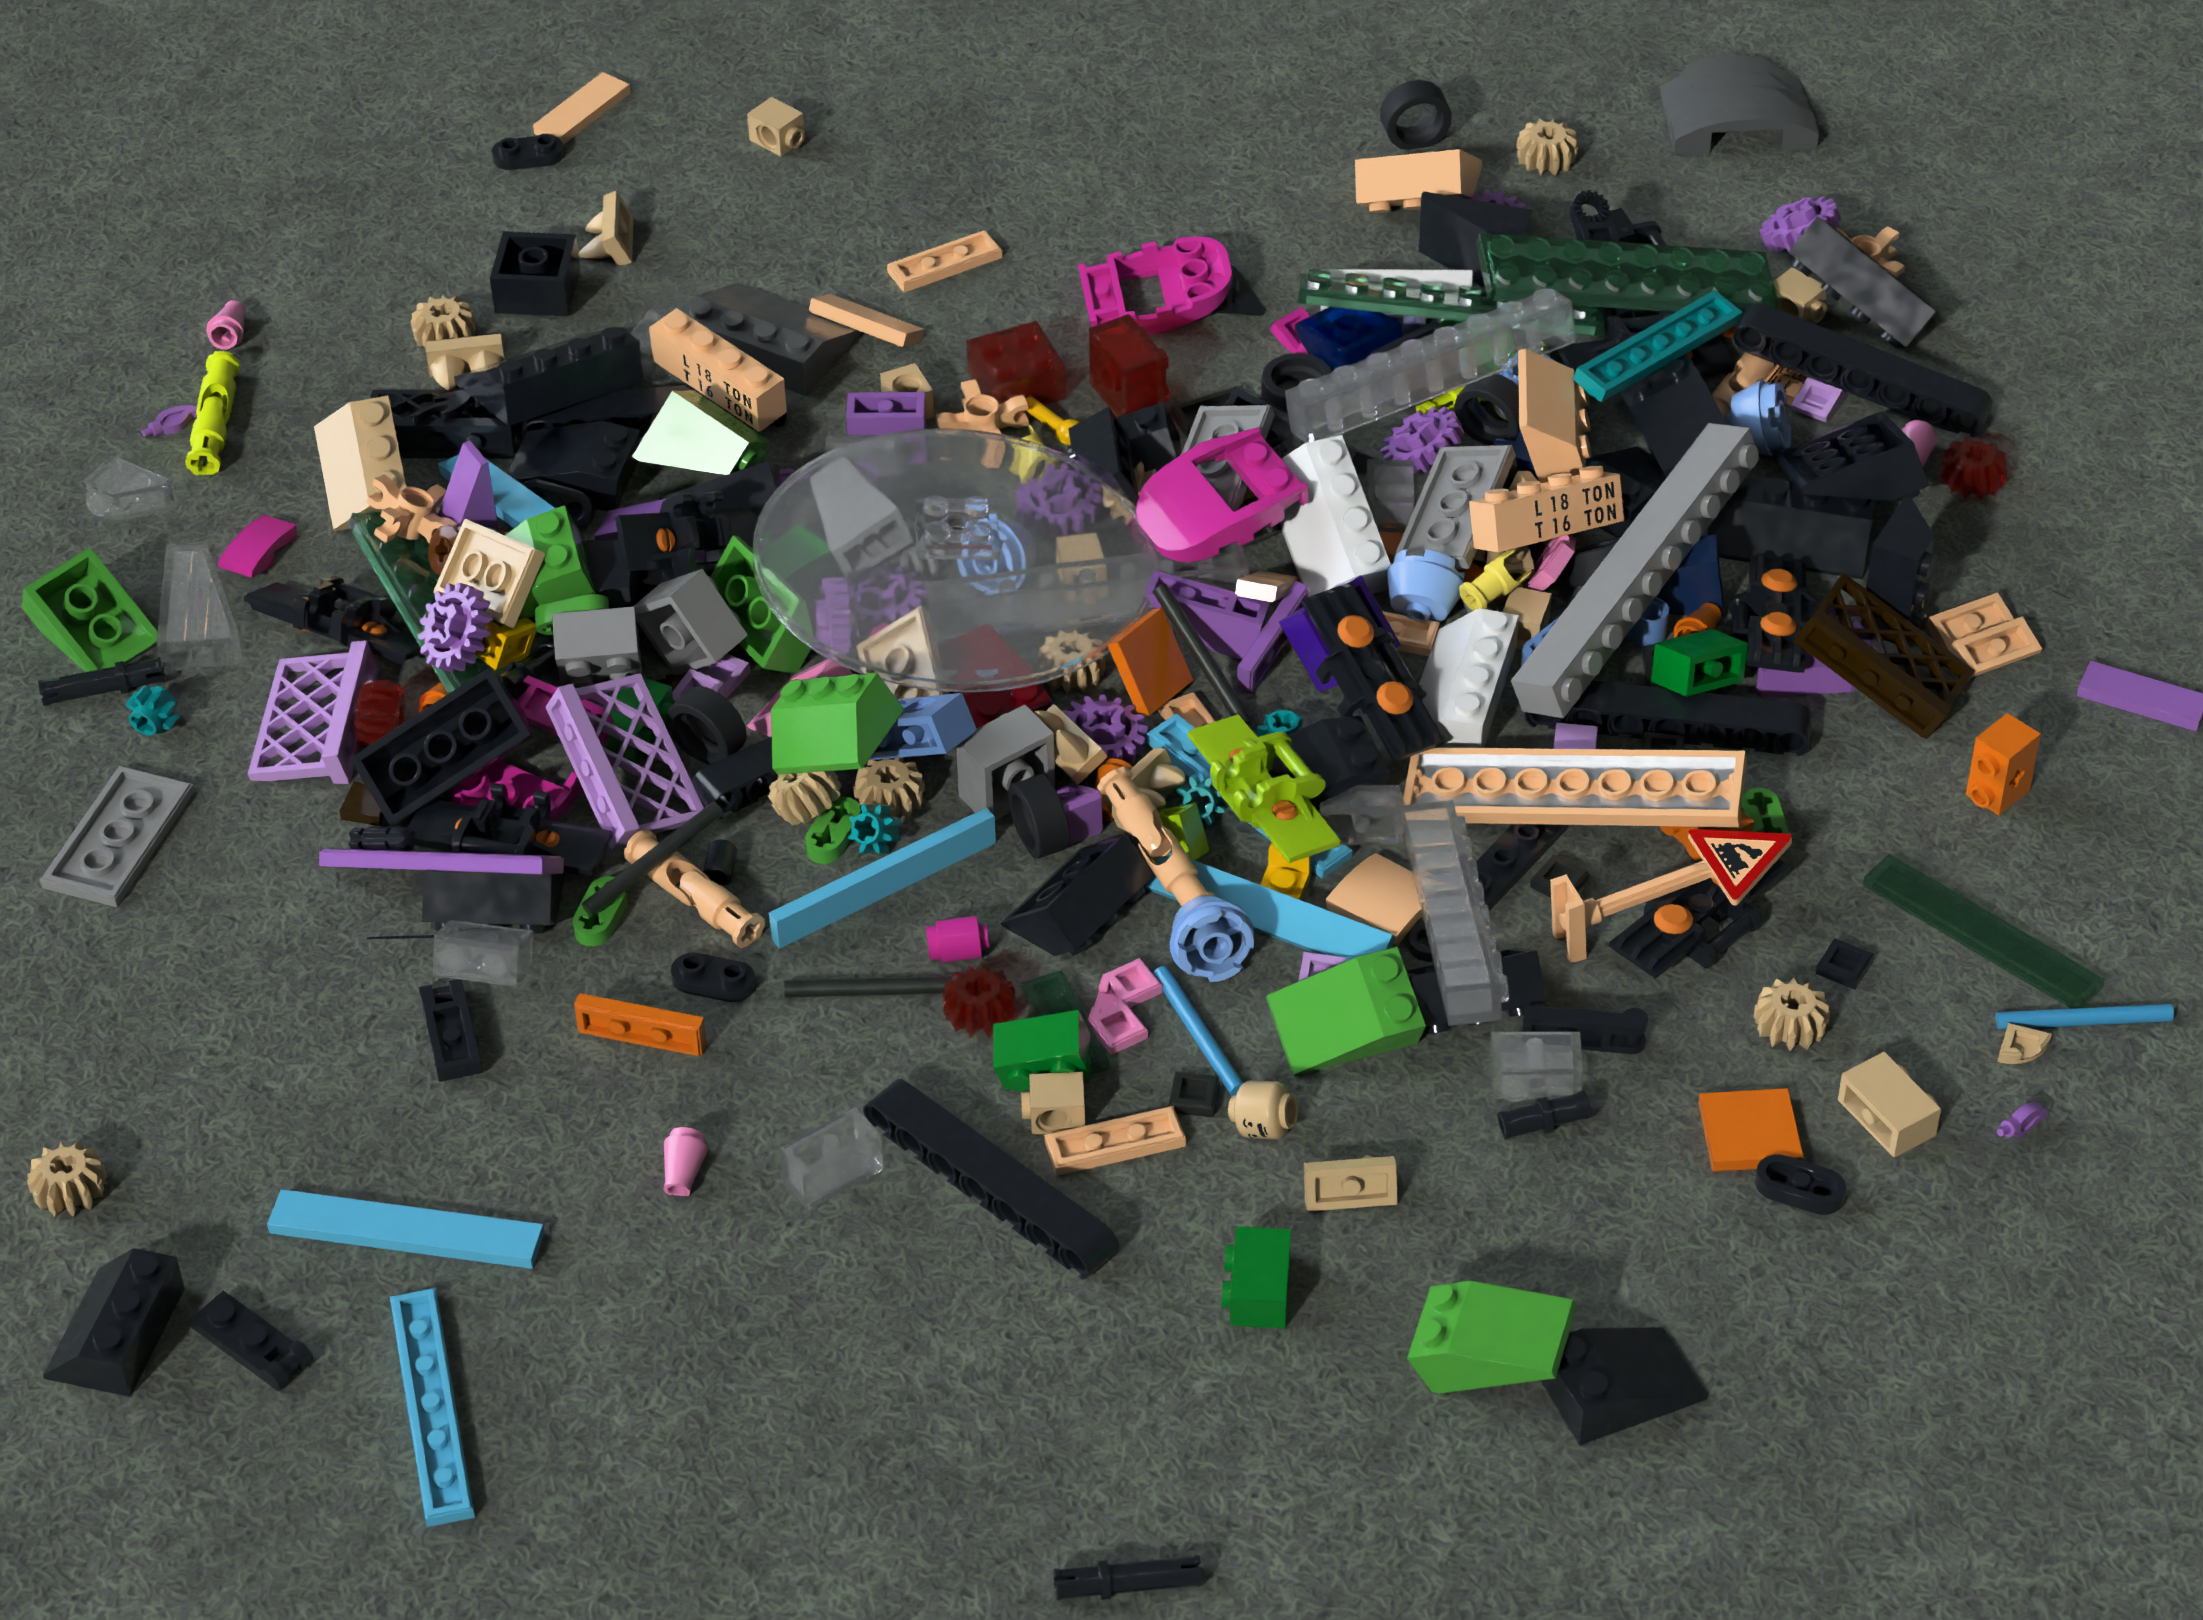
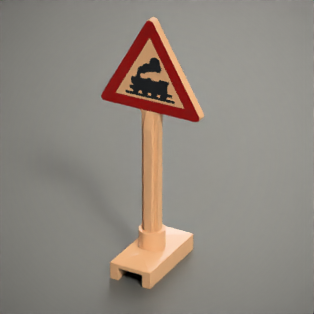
[1550,829,1792,963]

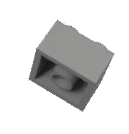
[633,569,748,675]
[552,607,643,689]
[956,705,1055,821]

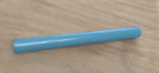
[1153,966,1243,1096]
[1995,1004,2174,1030]

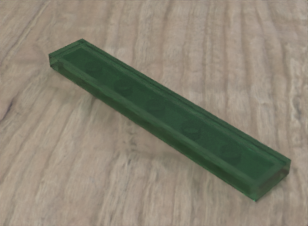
[1863,854,2105,1009]

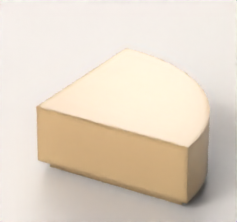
[1998,1023,2052,1064]

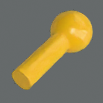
[1025,395,1080,445]

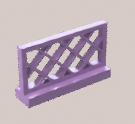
[248,640,379,784]
[545,673,704,851]

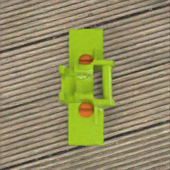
[1187,714,1341,863]

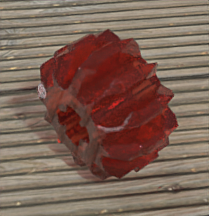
[1940,436,2008,501]
[354,679,406,747]
[943,964,1016,1037]

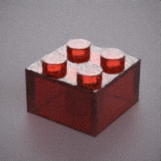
[1089,314,1169,417]
[966,321,1066,413]

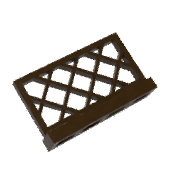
[1793,572,1975,739]

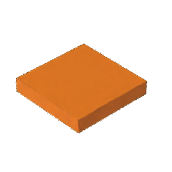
[1107,608,1193,717]
[1698,1088,1803,1171]

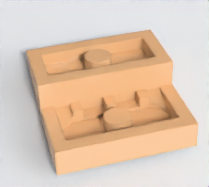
[1925,592,2042,678]
[1326,853,1446,946]

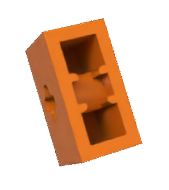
[1966,713,2041,816]

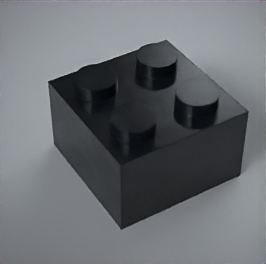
[490,231,581,316]

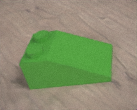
[492,505,595,627]
[21,547,163,672]
[1266,947,1426,1076]
[1407,1281,1577,1394]

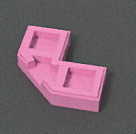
[1528,534,1576,592]
[1088,958,1162,1055]

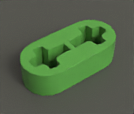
[534,594,609,635]
[1741,788,1789,834]
[805,796,861,864]
[572,876,628,946]

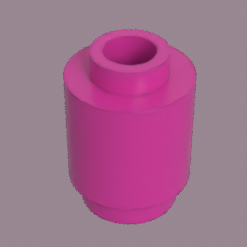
[925,915,989,963]

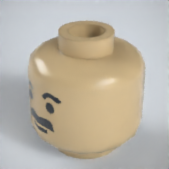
[1228,1080,1298,1140]

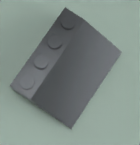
[681,283,864,396]

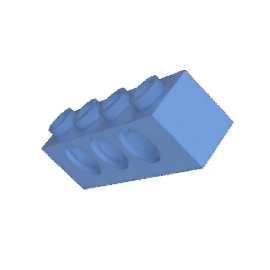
[869,693,977,760]

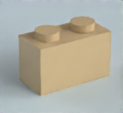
[1838,1052,1941,1158]

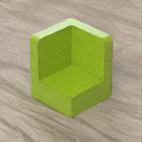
[1153,803,1209,862]

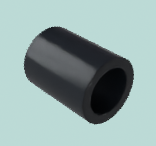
[703,839,737,885]

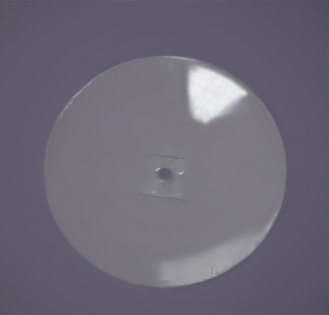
[752,428,1157,692]

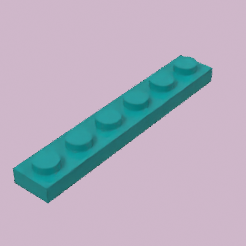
[1573,290,1743,402]

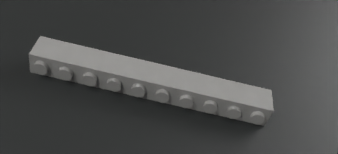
[1511,423,1759,718]

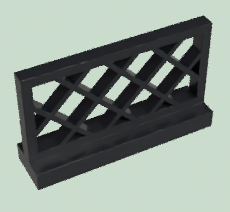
[370,390,519,459]

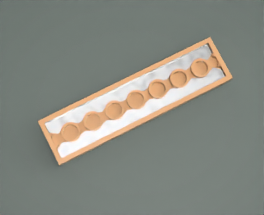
[1401,748,1747,827]

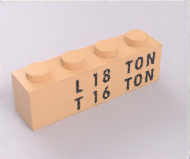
[649,308,787,432]
[1469,466,1624,552]

